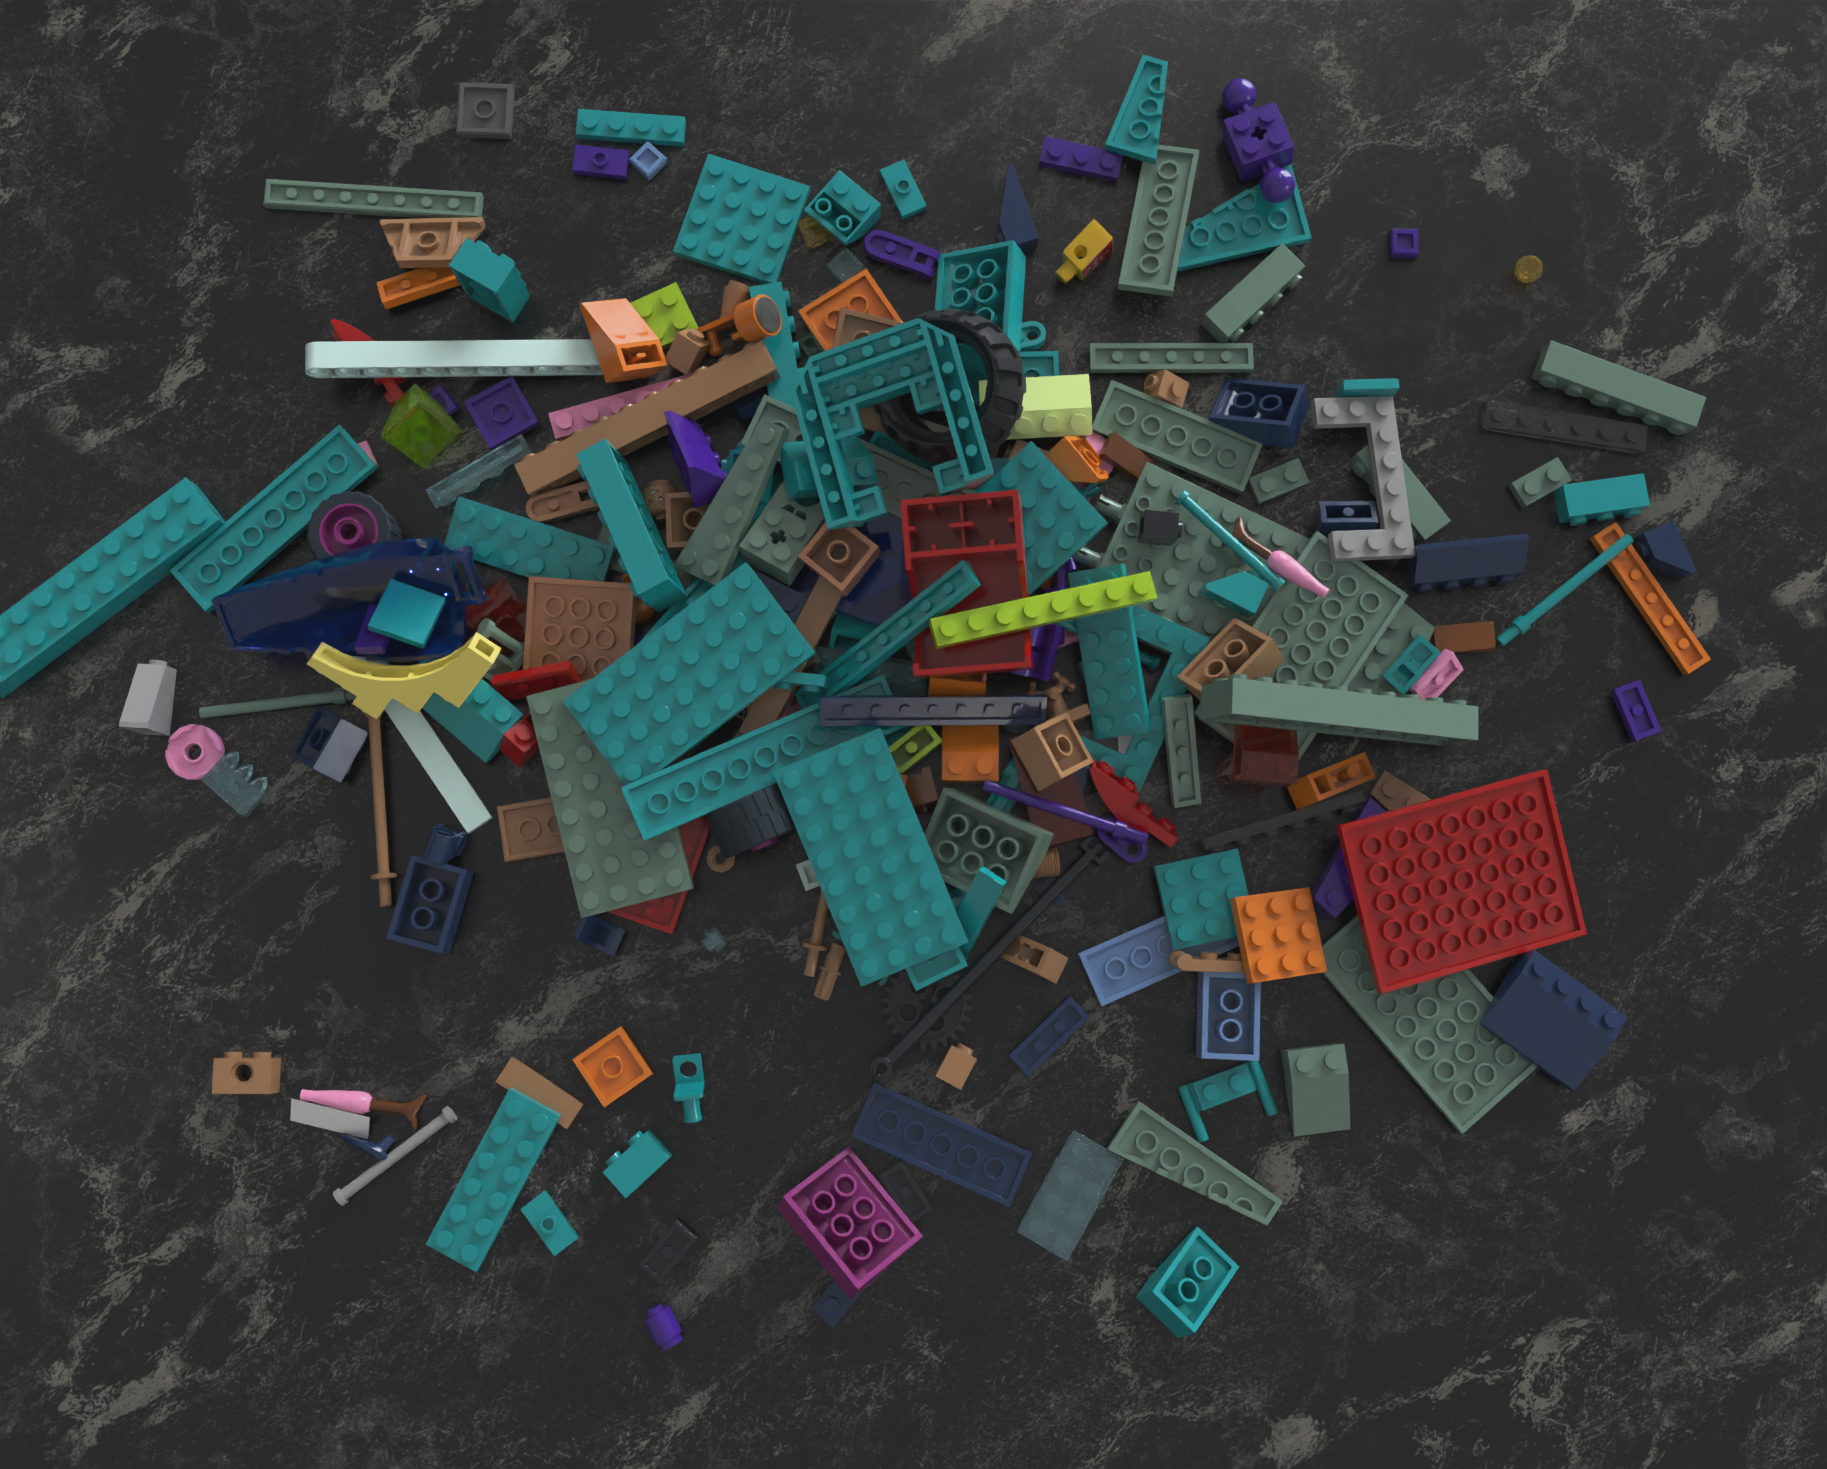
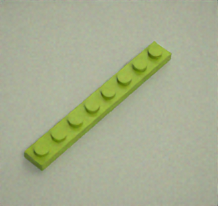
[929,571,1158,649]

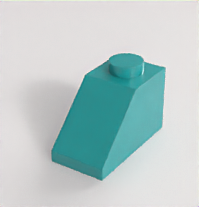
[1198,571,1269,618]

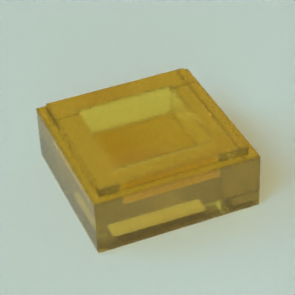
[797,217,833,249]

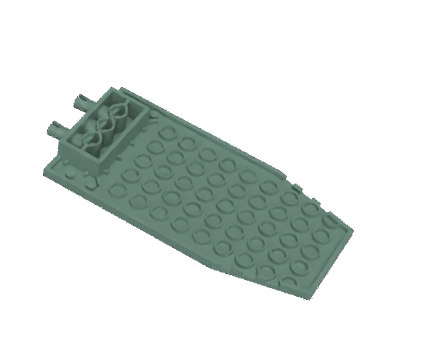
[1073,462,1435,698]

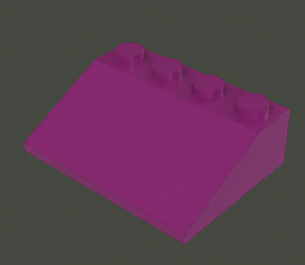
[777,1147,923,1300]

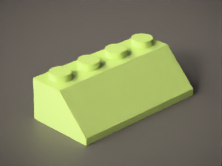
[978,374,1092,440]

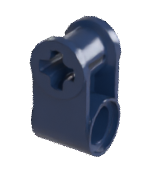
[423,823,468,864]

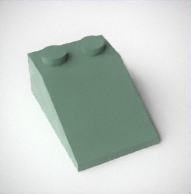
[1280,1043,1350,1136]

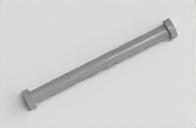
[333,1106,457,1206]

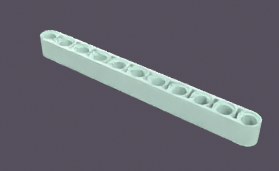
[305,339,603,378]

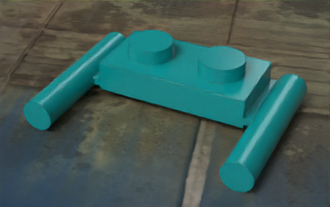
[1178,1061,1278,1143]

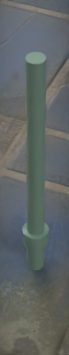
[199,688,356,718]

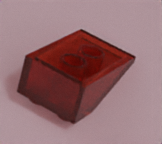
[1231,724,1299,787]

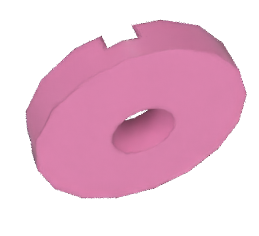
[165,724,225,780]

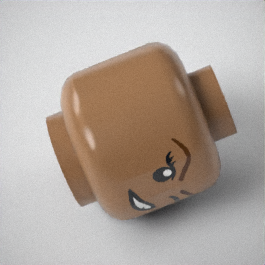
[643,480,679,522]

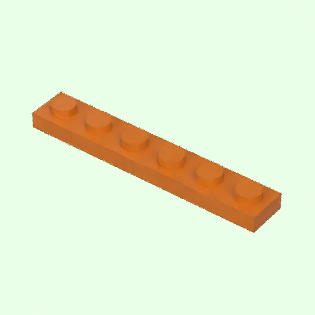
[1590,522,1711,676]

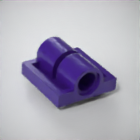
[1009,624,1063,681]

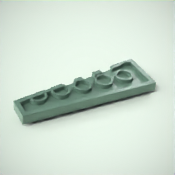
[674,419,790,585]
[1107,1101,1283,1226]

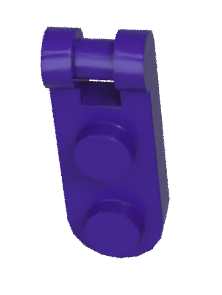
[864,230,941,280]

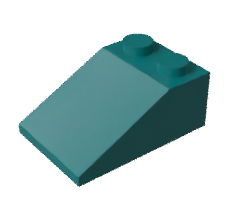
[1136,1226,1239,1338]

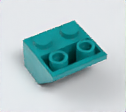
[804,170,881,245]

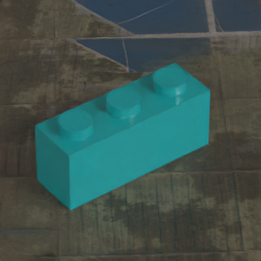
[1553,473,1650,526]

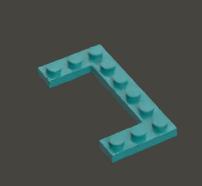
[1079,605,1210,792]

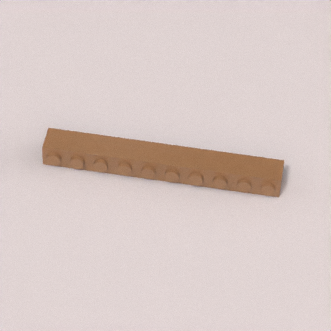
[515,340,781,497]

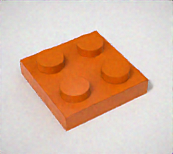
[572,1026,653,1108]

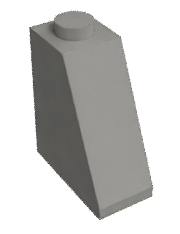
[119,660,177,736]

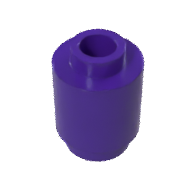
[643,1303,683,1351]

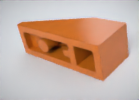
[1286,752,1376,810]

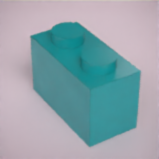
[603,1130,673,1198]

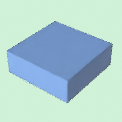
[629,141,668,181]

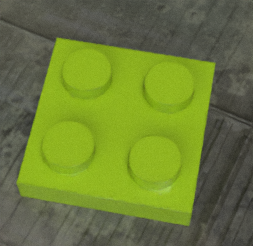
[630,282,698,350]

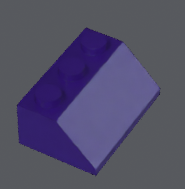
[664,410,727,508]

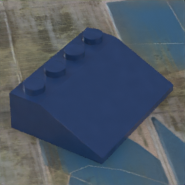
[1479,950,1627,1091]

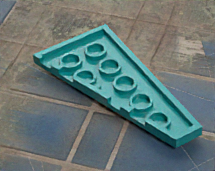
[1177,163,1312,272]

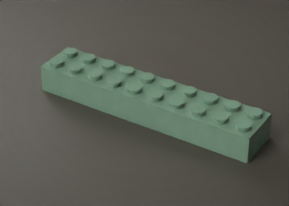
[1201,674,1478,746]

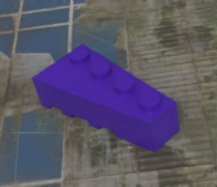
[1311,797,1385,919]

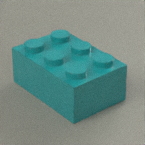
[449,238,530,322]

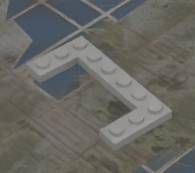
[1310,396,1415,562]

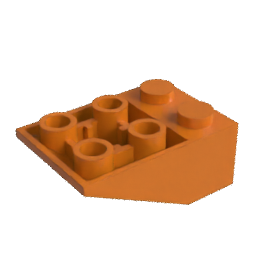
[579,298,668,383]

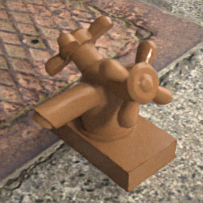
[1026,671,1091,727]

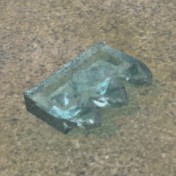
[201,752,267,817]

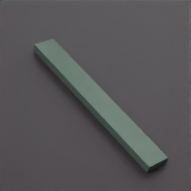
[263,179,484,218]

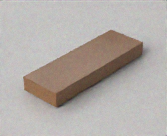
[495,1057,584,1129]

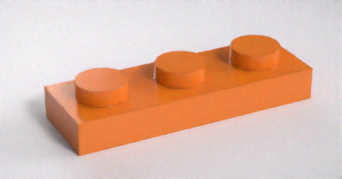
[376,267,460,309]

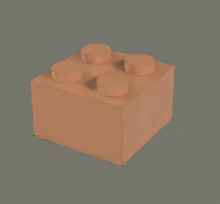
[798,522,882,597]

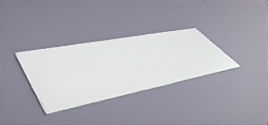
[290,1098,370,1139]

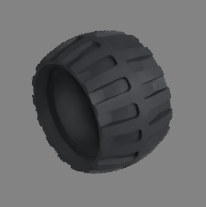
[874,309,1026,464]

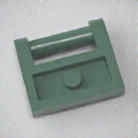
[477,618,525,682]

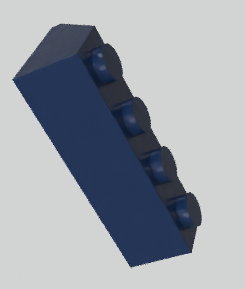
[1402,534,1529,593]

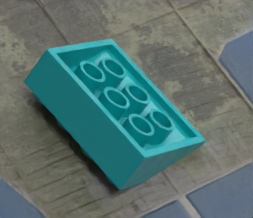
[935,240,1026,356]

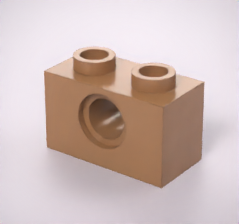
[212,1052,281,1094]

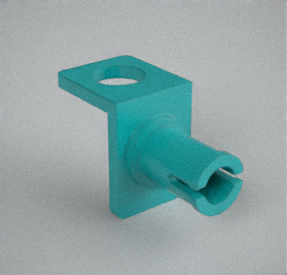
[672,1053,705,1123]

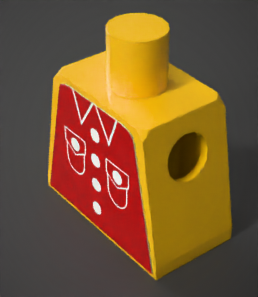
[1055,219,1113,284]

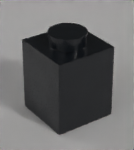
[1138,509,1183,546]

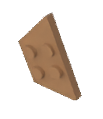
[380,217,485,268]

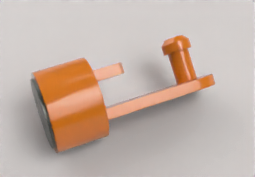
[696,294,782,357]

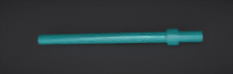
[1496,534,1634,647]

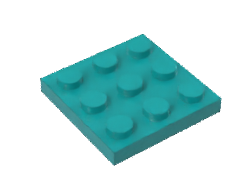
[1153,849,1249,950]

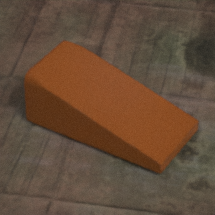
[1433,621,1496,653]

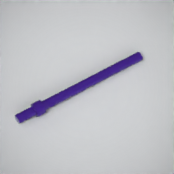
[982,779,1148,844]

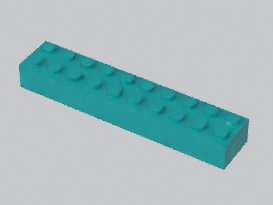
[0,477,225,698]

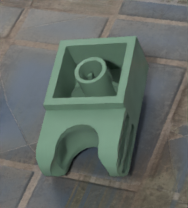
[739,481,826,586]

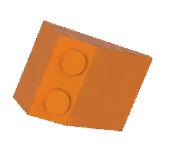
[941,725,999,784]

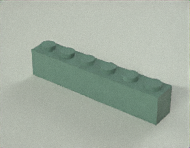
[1532,340,1706,435]

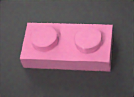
[1409,648,1464,700]

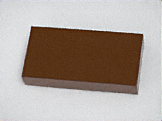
[1099,432,1156,482]

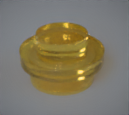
[1515,256,1543,283]

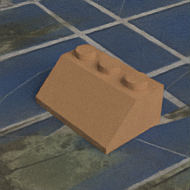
[1177,618,1284,702]

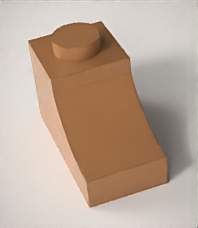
[1000,936,1068,984]

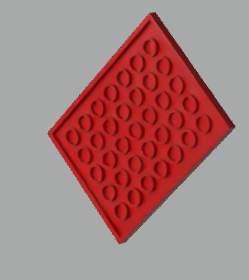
[1336,770,1587,994]

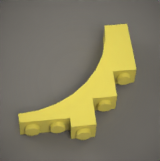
[307,632,501,719]

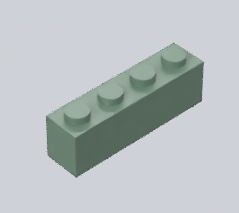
[1201,243,1305,343]
[1350,445,1451,545]

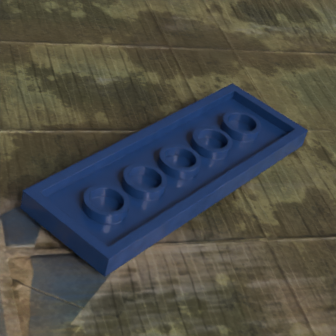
[851,1082,1032,1207]

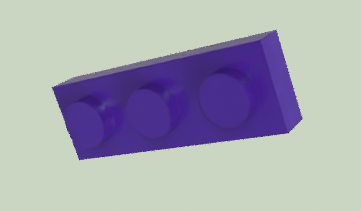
[1039,136,1123,183]

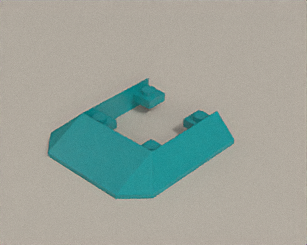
[791,318,994,530]

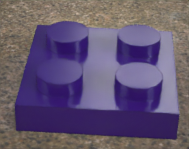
[464,376,540,451]

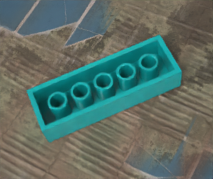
[576,438,688,613]

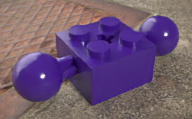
[1222,78,1295,203]

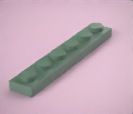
[1089,343,1254,373]

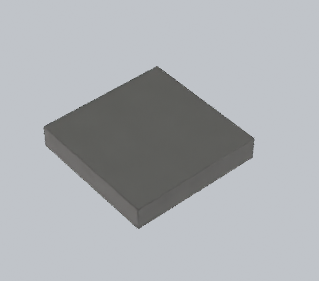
[456,82,515,139]

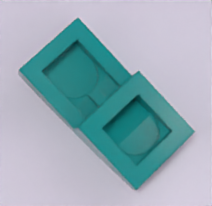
[1382,634,1441,695]

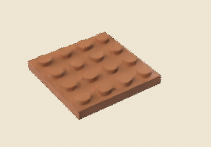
[523,576,637,681]

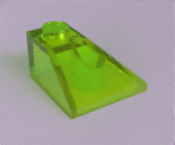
[381,384,462,468]

